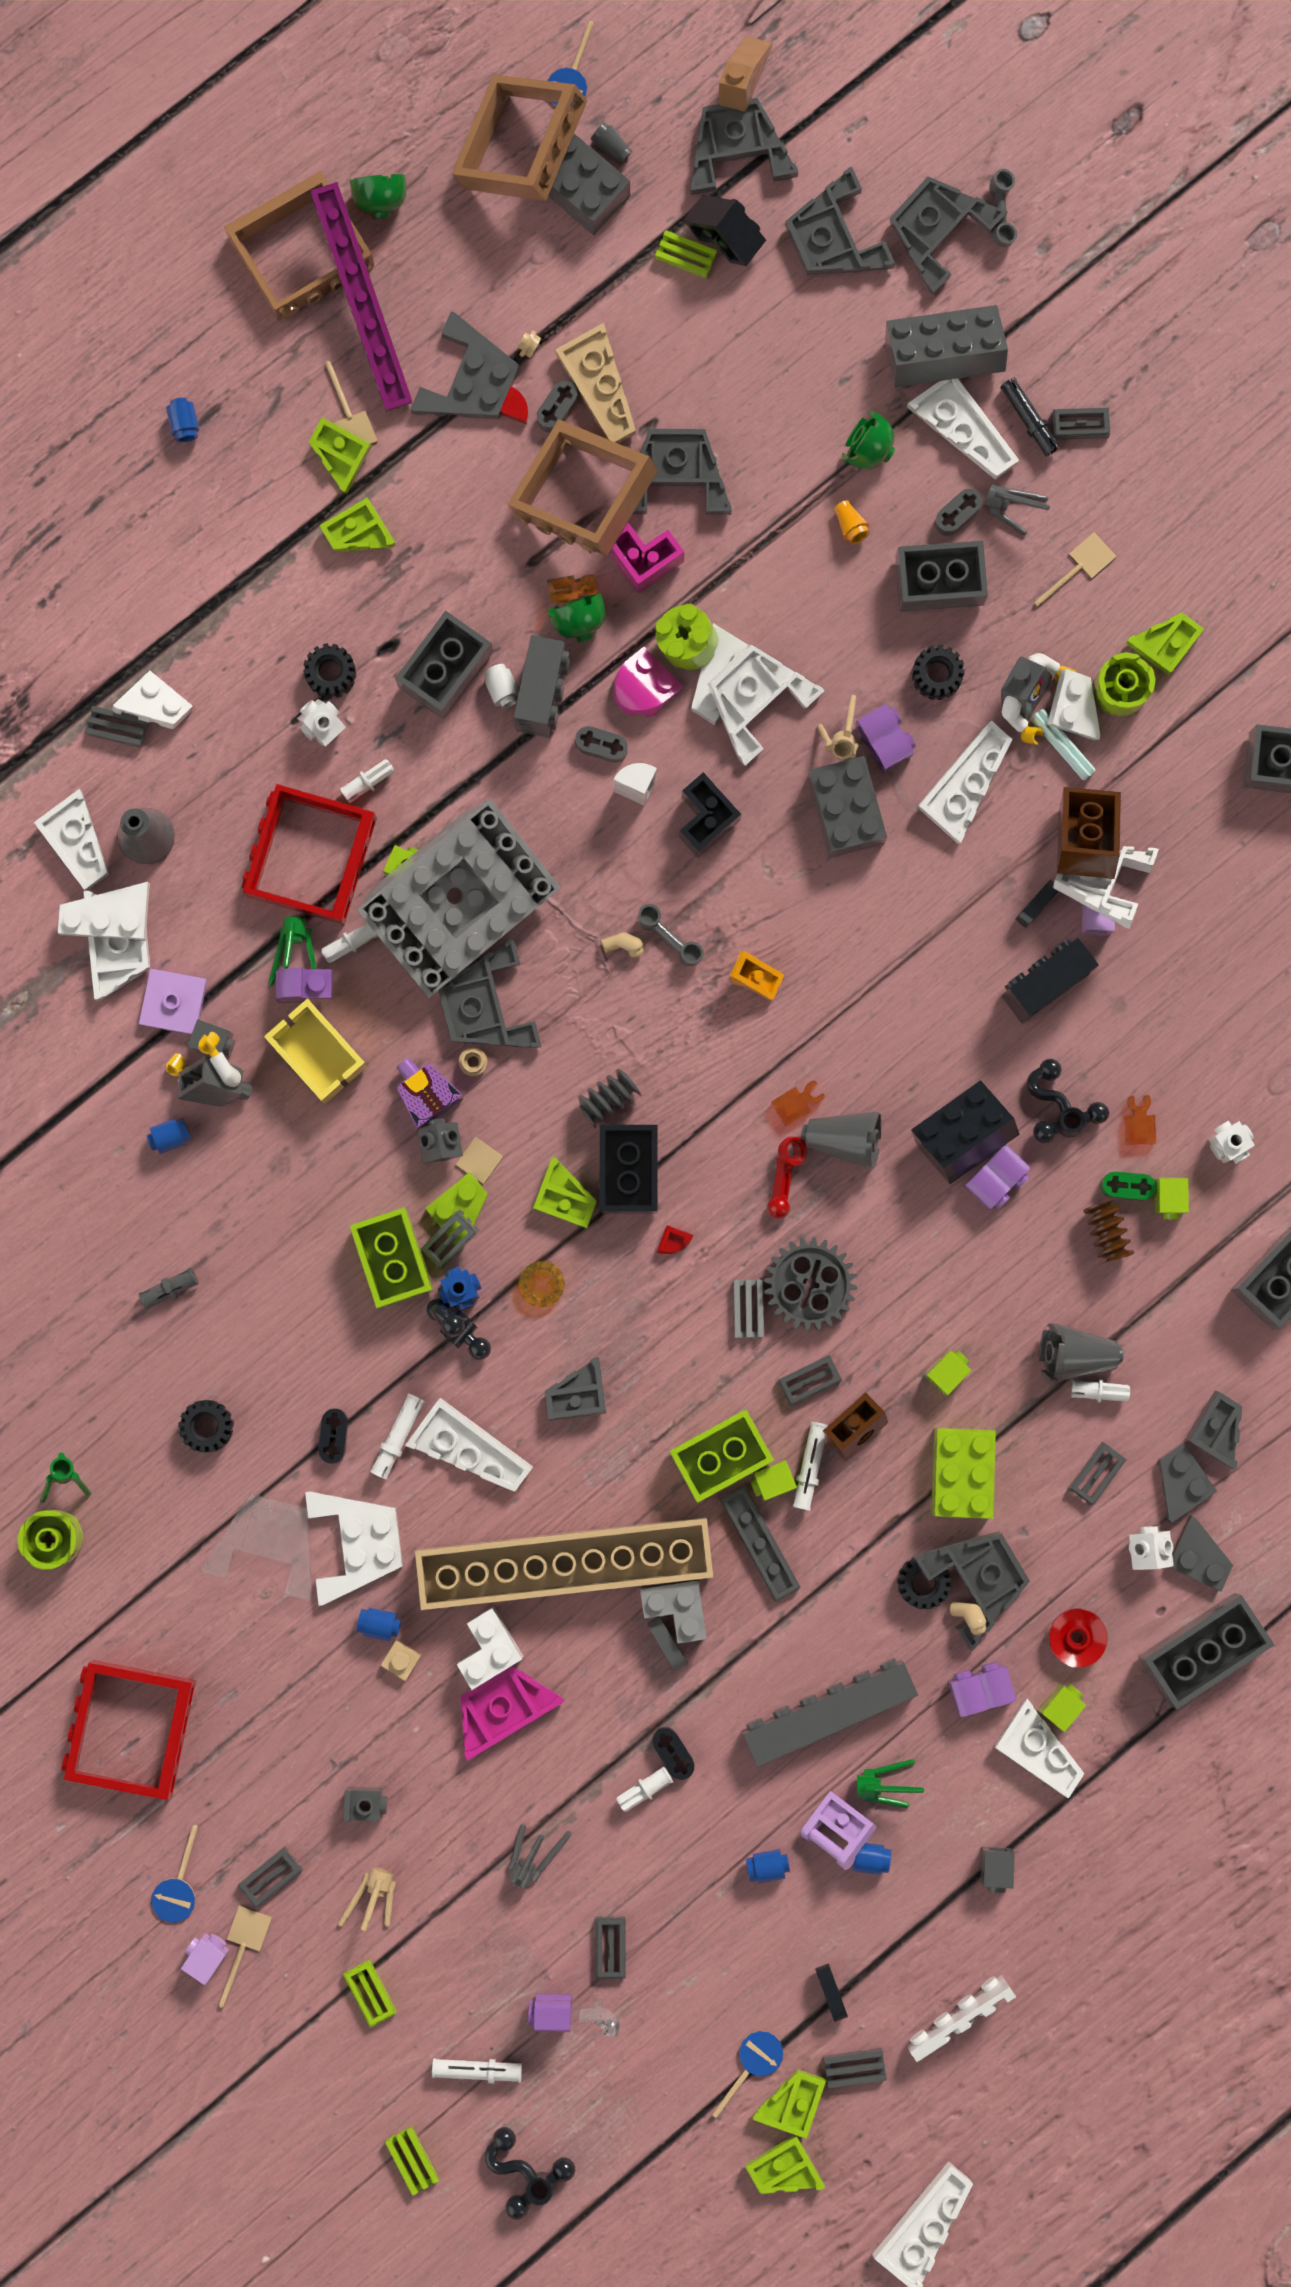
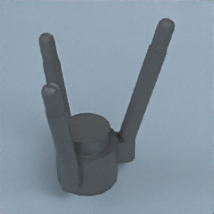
[984,484,1050,535]
[507,1824,571,1889]

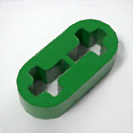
[1100,1171,1157,1201]

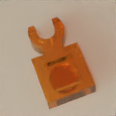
[547,574,598,603]
[771,1081,825,1127]
[1125,1095,1156,1145]

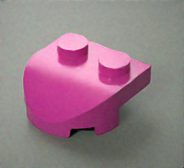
[613,647,683,717]

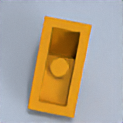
[730,950,784,1000]

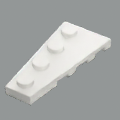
[907,378,1019,480]
[917,720,1012,844]
[405,1398,533,1492]
[907,1975,1016,2062]
[872,2161,973,2287]

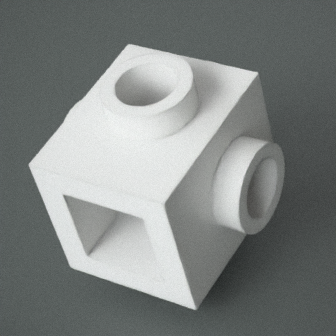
[297,699,346,747]
[1208,1121,1255,1164]
[1129,1526,1174,1570]

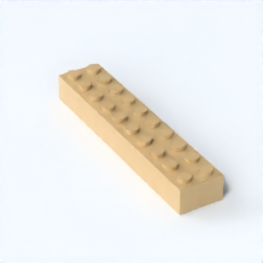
[415,1517,713,1610]

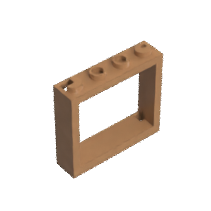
[452,74,587,201]
[224,171,374,321]
[507,419,658,556]

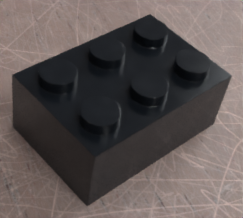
[1002,938,1099,1023]
[911,1080,1020,1184]
[599,1125,658,1214]

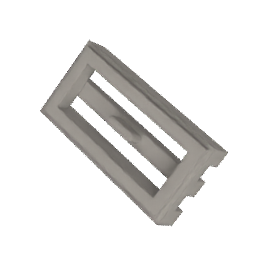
[734,1280,764,1338]

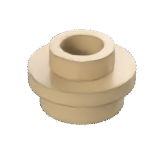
[517,330,541,358]
[459,1048,488,1076]

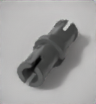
[139,1267,199,1310]

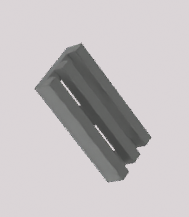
[1052,408,1110,440]
[85,706,148,748]
[421,1209,480,1269]
[778,1355,842,1406]
[1068,1442,1127,1506]
[238,1846,303,1908]
[596,1916,626,1979]
[824,2048,887,2088]

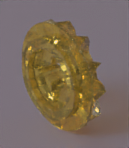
[519,1261,565,1307]

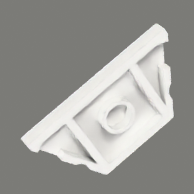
[84,891,150,1001]

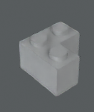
[640,1579,707,1643]

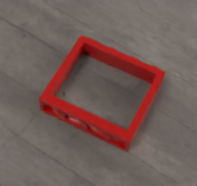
[241,784,377,925]
[61,1660,196,1800]

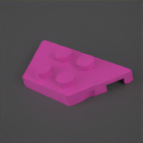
[461,1665,564,1761]

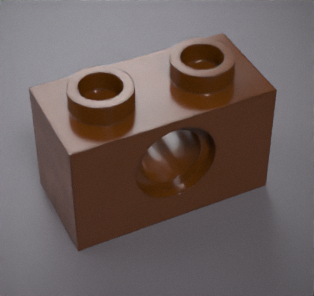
[823,1392,888,1461]

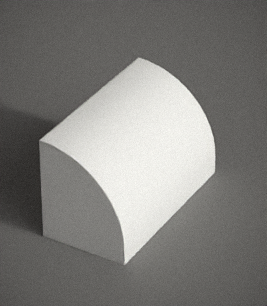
[613,763,657,806]

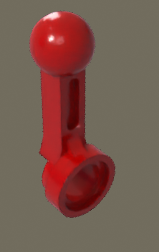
[767,1137,807,1219]

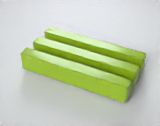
[655,230,717,279]
[343,1958,397,2027]
[385,2125,440,2196]

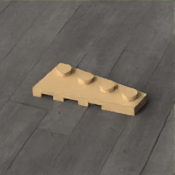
[555,323,636,444]

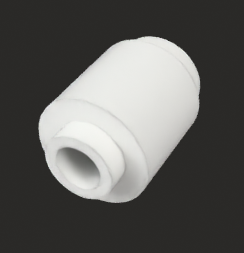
[484,664,519,709]

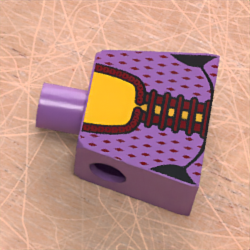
[396,1058,463,1129]

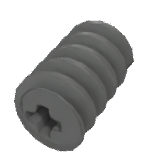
[578,1068,642,1129]

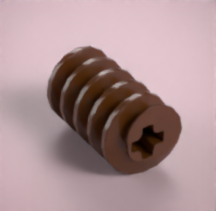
[1083,1200,1134,1263]

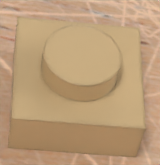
[381,1640,421,1681]

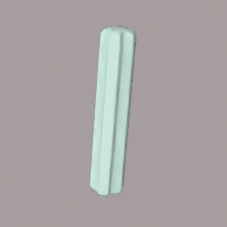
[1031,709,1095,780]

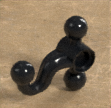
[1027,1058,1109,1143]
[426,1298,491,1360]
[485,2127,576,2220]

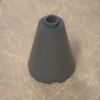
[117,808,175,864]
[801,1112,882,1169]
[1039,1323,1123,1382]

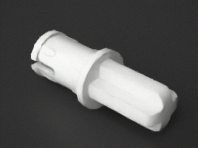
[340,759,394,804]
[321,924,378,963]
[1071,1379,1130,1402]
[617,1766,673,1812]

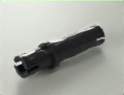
[1000,377,1060,457]

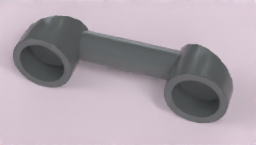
[989,169,1017,247]
[637,904,704,966]

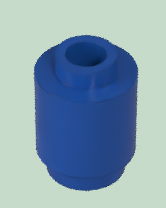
[166,398,199,443]
[146,1118,192,1154]
[356,1607,401,1642]
[852,1843,891,1875]
[746,1849,790,1884]

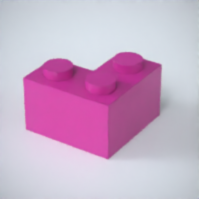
[609,523,684,594]

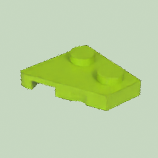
[309,417,372,494]
[319,497,396,552]
[1126,612,1204,675]
[533,1157,597,1229]
[425,1172,488,1251]
[752,2069,826,2139]
[745,2135,826,2194]

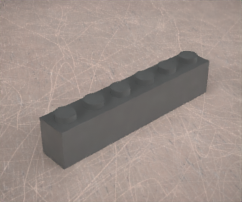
[742,1658,919,1767]

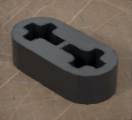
[1015,879,1059,928]
[318,1408,349,1464]
[653,1727,694,1780]
[815,1963,848,2022]

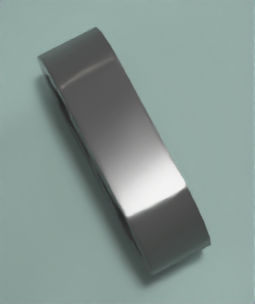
[537,381,578,432]
[935,489,982,536]
[575,726,628,763]
[647,1616,687,1671]

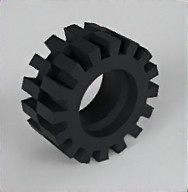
[303,643,356,699]
[912,645,965,700]
[178,1400,234,1453]
[897,1558,952,1610]

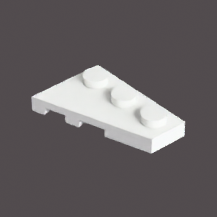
[691,623,748,725]
[34,789,109,891]
[58,882,150,940]
[994,1698,1084,1798]

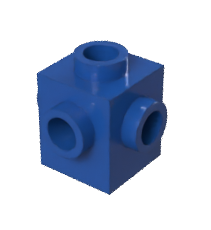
[438,1267,482,1311]

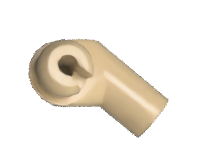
[601,932,644,958]
[950,1602,986,1635]

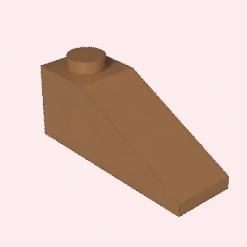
[719,36,772,112]

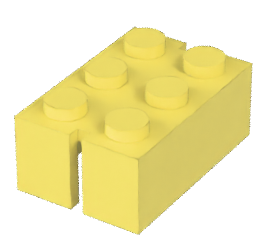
[264,998,368,1104]

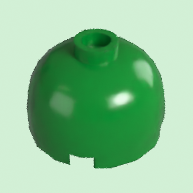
[349,174,406,219]
[842,410,895,469]
[547,593,606,643]

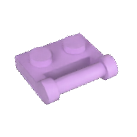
[800,1791,877,1870]

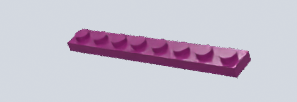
[310,182,412,412]

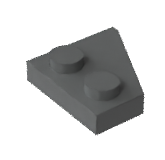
[545,1357,606,1421]
[1186,1391,1242,1470]
[1158,1443,1217,1523]
[1170,1515,1233,1592]

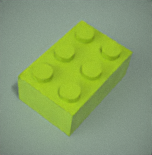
[349,1207,434,1309]
[669,1409,774,1503]
[931,1428,996,1519]

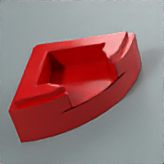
[500,386,529,425]
[657,1225,693,1254]

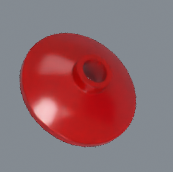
[1049,1608,1108,1668]

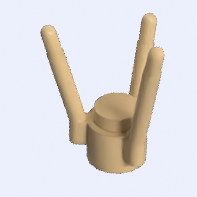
[818,695,861,760]
[338,1867,396,1932]

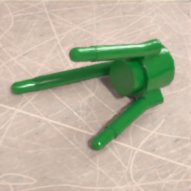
[269,917,317,985]
[40,1452,91,1503]
[857,1759,925,1808]

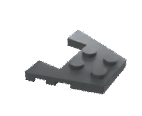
[691,98,798,195]
[785,167,895,275]
[890,177,1008,296]
[410,311,519,419]
[633,429,732,515]
[438,939,542,1048]
[913,1531,1030,1651]

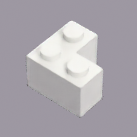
[457,1606,523,1690]

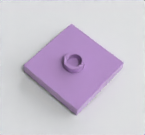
[139,968,208,1035]

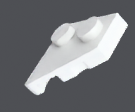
[1047,669,1100,740]
[113,671,193,729]

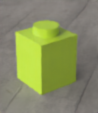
[1154,1178,1189,1220]
[924,1350,972,1396]
[750,1460,797,1501]
[1038,1683,1086,1732]

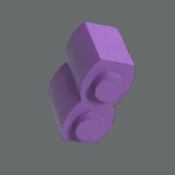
[855,704,916,773]
[964,1145,1030,1210]
[948,1661,1017,1717]
[528,1994,572,2032]

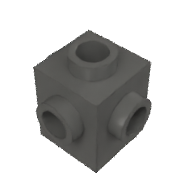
[417,1118,463,1163]

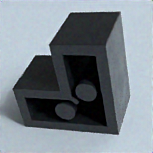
[683,195,766,266]
[679,772,741,858]

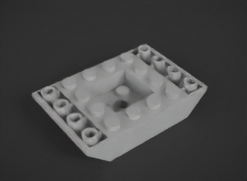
[356,798,561,998]

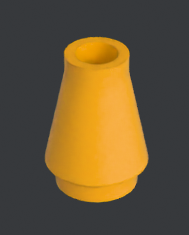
[834,500,870,544]

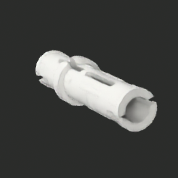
[370,1393,425,1480]
[792,1421,828,1511]
[432,2058,522,2084]

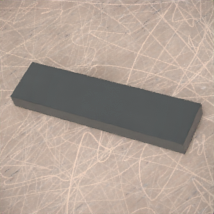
[719,1485,801,1602]

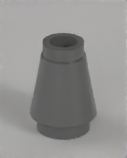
[590,122,632,164]

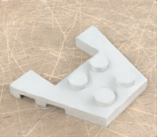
[708,645,824,766]
[1053,846,1159,929]
[305,1491,403,1606]

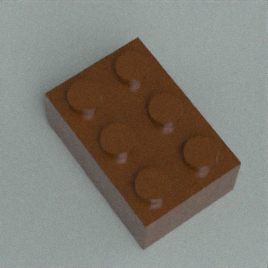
[1057,787,1121,879]

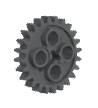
[763,1237,858,1331]

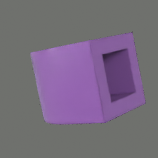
[276,968,333,1003]

